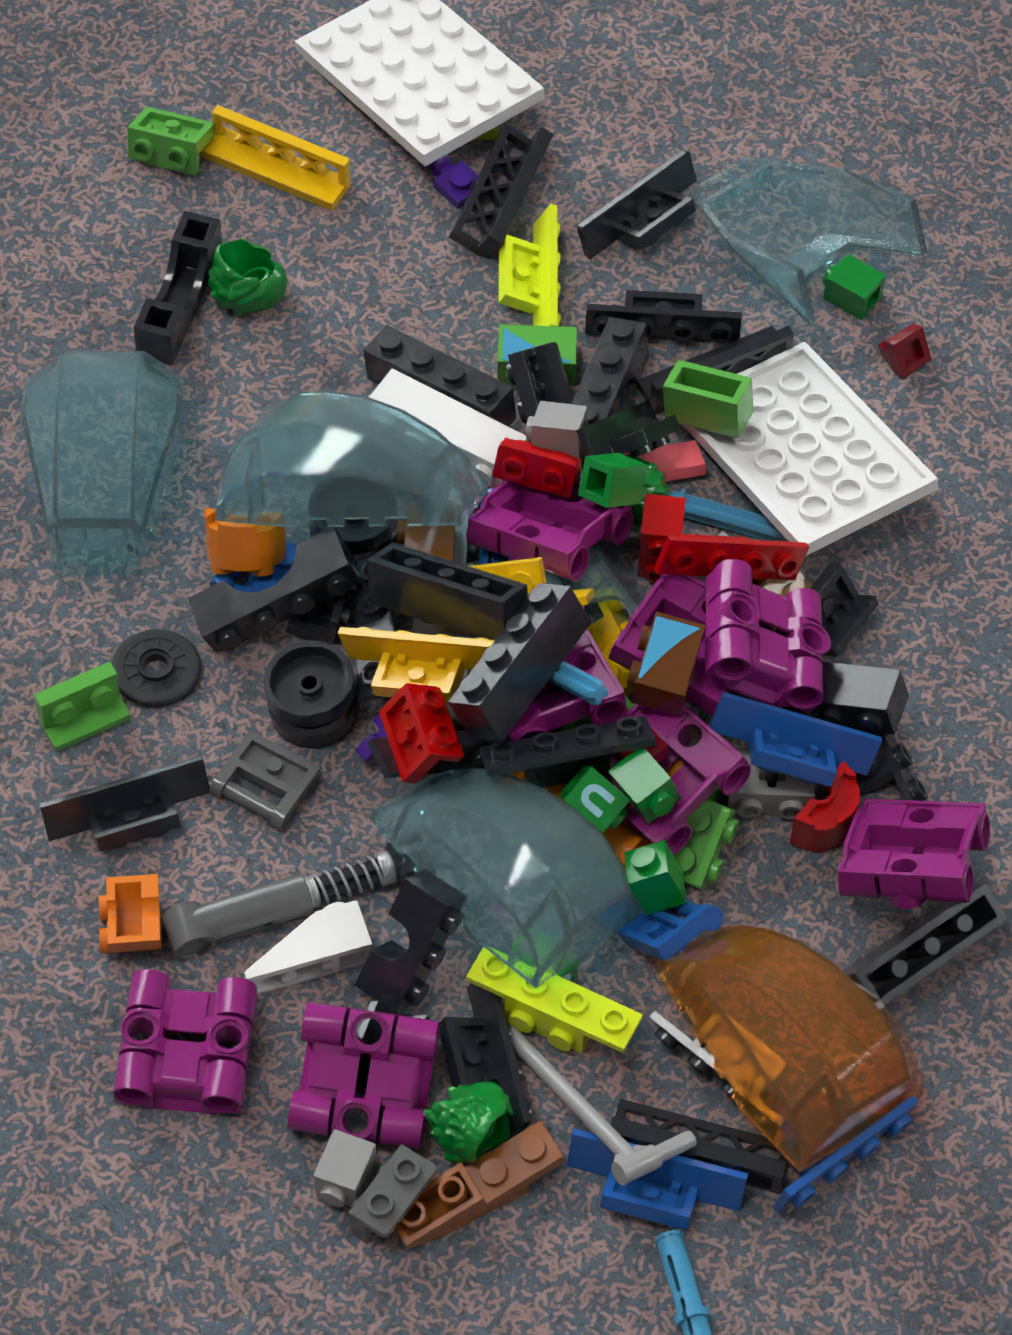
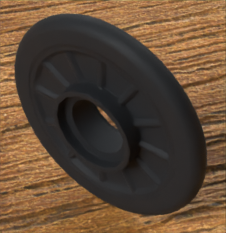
[111,629,201,707]

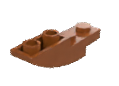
[395,1120,566,1249]

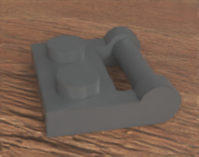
[209,730,321,831]

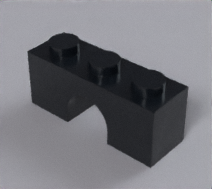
[354,869,467,1014]

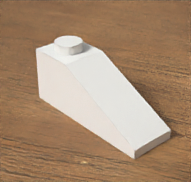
[244,900,372,994]

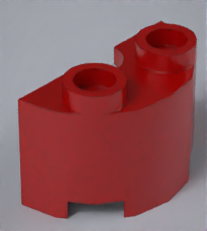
[789,761,860,853]

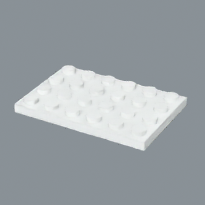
[295,0,545,166]
[682,342,938,556]

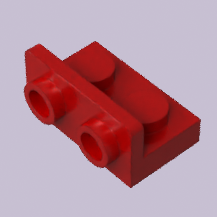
[491,437,582,499]
[379,683,464,784]

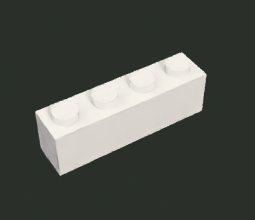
[366,369,528,488]

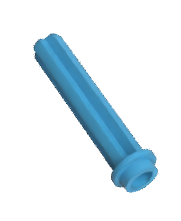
[671,488,789,542]
[548,661,608,705]

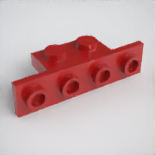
[654,534,810,580]

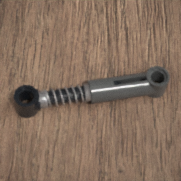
[162,831,439,961]

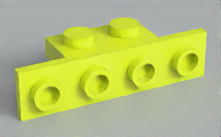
[499,204,561,326]
[466,943,643,1053]

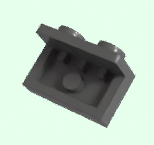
[349,1144,437,1244]

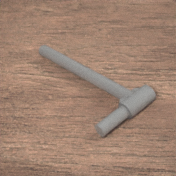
[510,1027,697,1185]

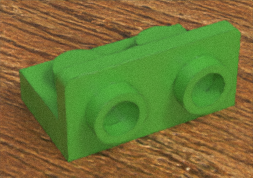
[127,107,215,175]
[34,661,130,751]
[674,799,739,890]

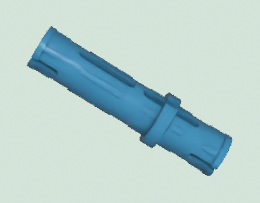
[655,1230,712,1335]

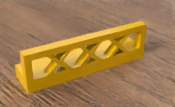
[201,105,350,211]

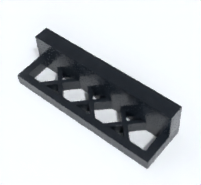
[448,124,554,259]
[636,325,794,415]
[610,1099,787,1194]

